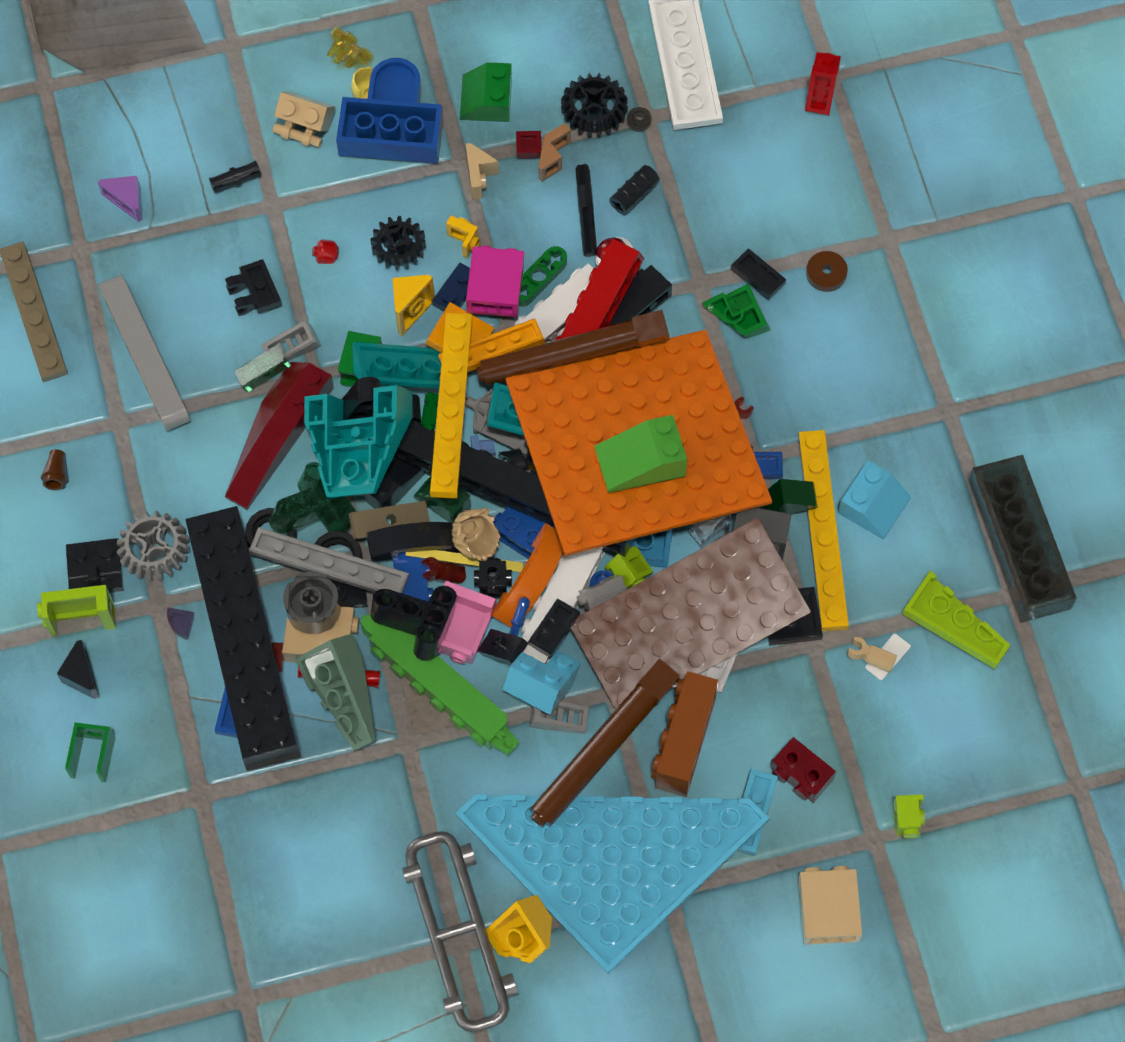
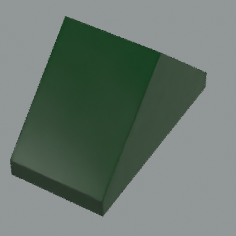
[764,479,818,514]

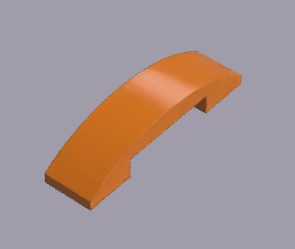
[491,523,563,628]

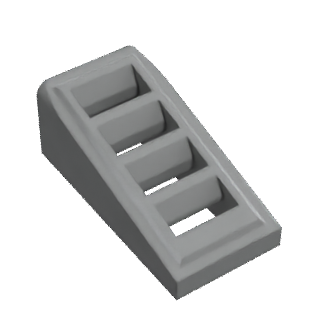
[261,320,321,368]
[529,701,589,734]

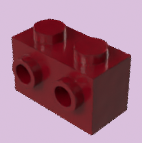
[771,737,836,803]

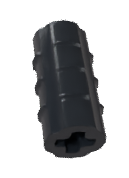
[609,165,660,215]

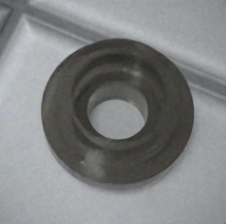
[627,107,652,132]

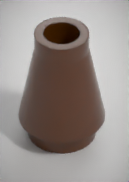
[41,449,67,490]

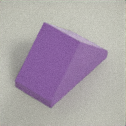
[98,176,142,222]

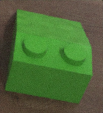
[594,415,687,493]

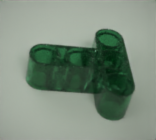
[269,462,356,533]

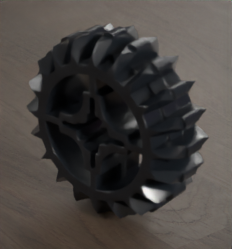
[561,72,628,138]

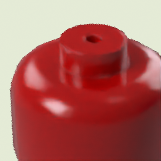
[312,239,339,264]

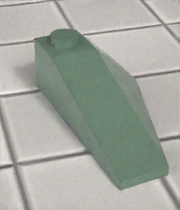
[295,633,376,751]

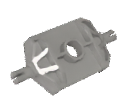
[465,388,531,457]

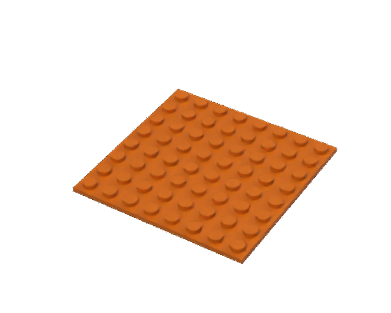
[505,329,772,556]

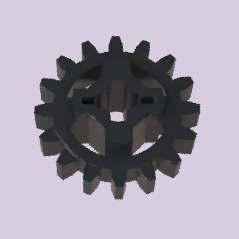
[370,216,426,270]

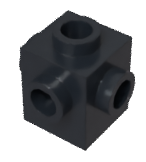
[474,557,512,598]

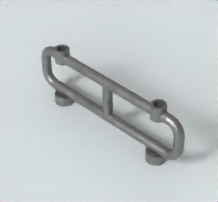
[402,831,519,1033]

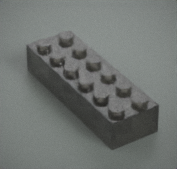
[969,455,1077,623]

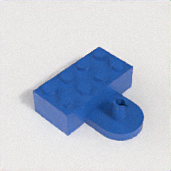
[336,58,444,163]

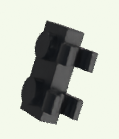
[225,259,282,316]

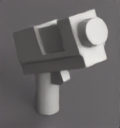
[577,575,627,610]

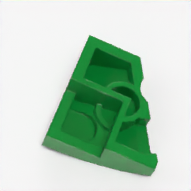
[702,284,771,337]

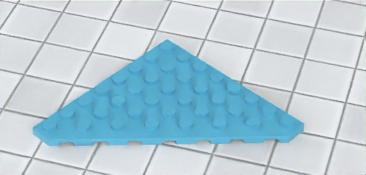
[455,794,770,974]

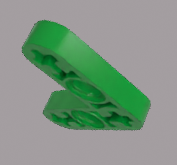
[519,246,567,307]

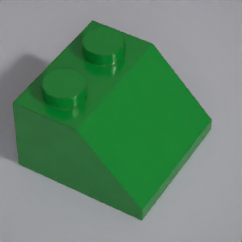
[460,62,512,122]

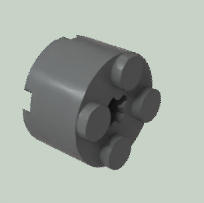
[283,571,341,634]

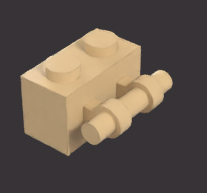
[273,91,336,148]

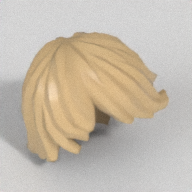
[451,508,501,561]

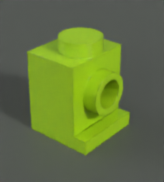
[605,546,653,589]
[893,794,925,839]

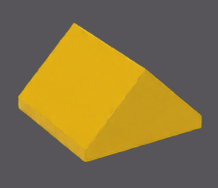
[392,274,435,336]

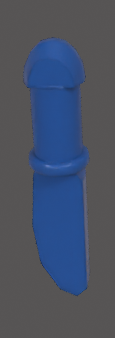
[509,597,530,636]

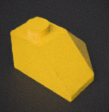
[486,895,552,963]

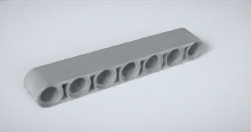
[98,274,190,431]

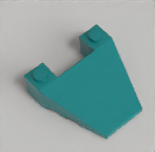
[304,385,412,499]

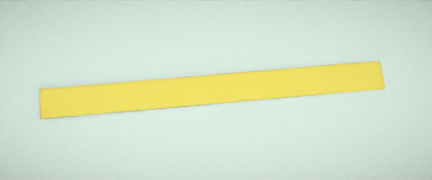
[406,550,523,572]

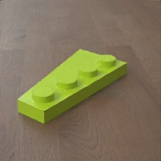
[902,570,1010,670]

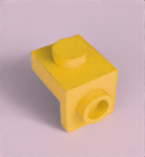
[446,215,481,258]

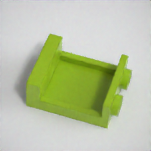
[37,585,116,636]

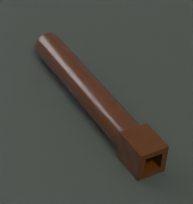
[477,310,670,386]
[530,658,680,827]

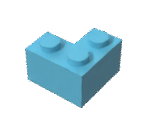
[502,650,581,715]

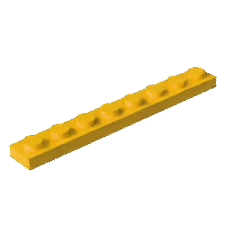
[430,313,472,498]
[798,430,849,631]

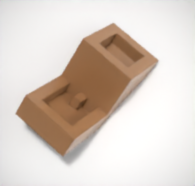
[539,123,571,182]

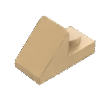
[466,143,499,200]

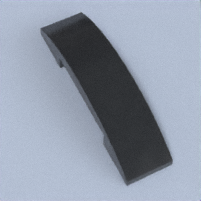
[366,522,461,559]

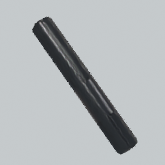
[575,164,597,257]

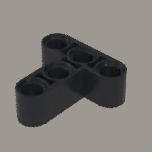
[342,377,421,423]
[370,585,457,661]

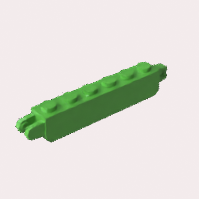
[360,614,519,757]

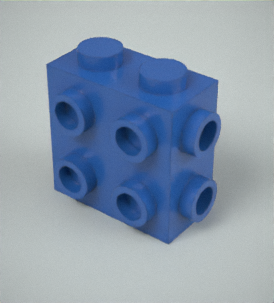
[493,507,555,559]

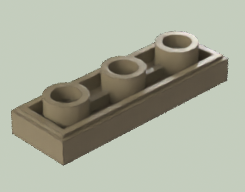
[349,501,430,540]

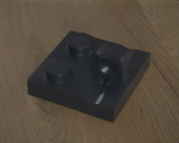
[66,538,124,593]

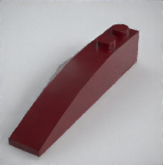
[225,362,334,510]

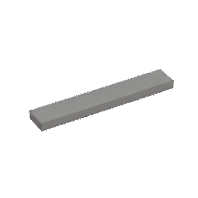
[249,527,410,594]

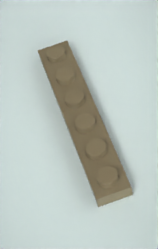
[0,241,68,383]

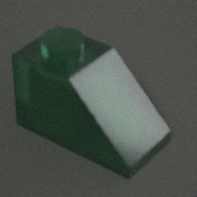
[413,476,471,523]

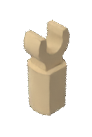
[847,637,897,673]

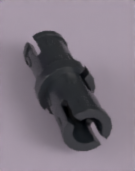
[209,160,261,193]

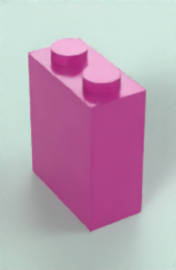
[466,246,524,317]

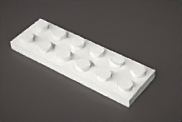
[648,0,723,130]

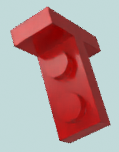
[805,52,841,115]

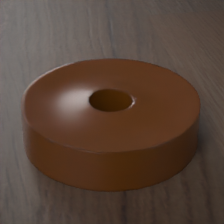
[806,251,848,292]

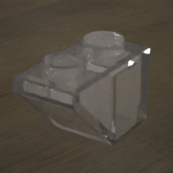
[687,514,731,549]

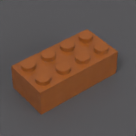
[652,671,719,798]

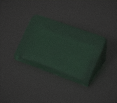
[235,344,291,393]

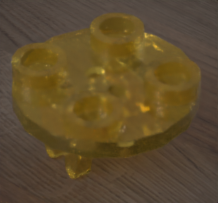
[327,26,374,68]

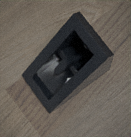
[57,640,99,699]

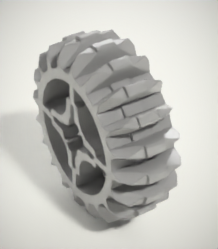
[117,510,189,582]

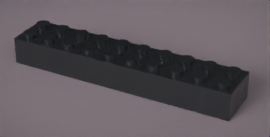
[185,506,300,771]

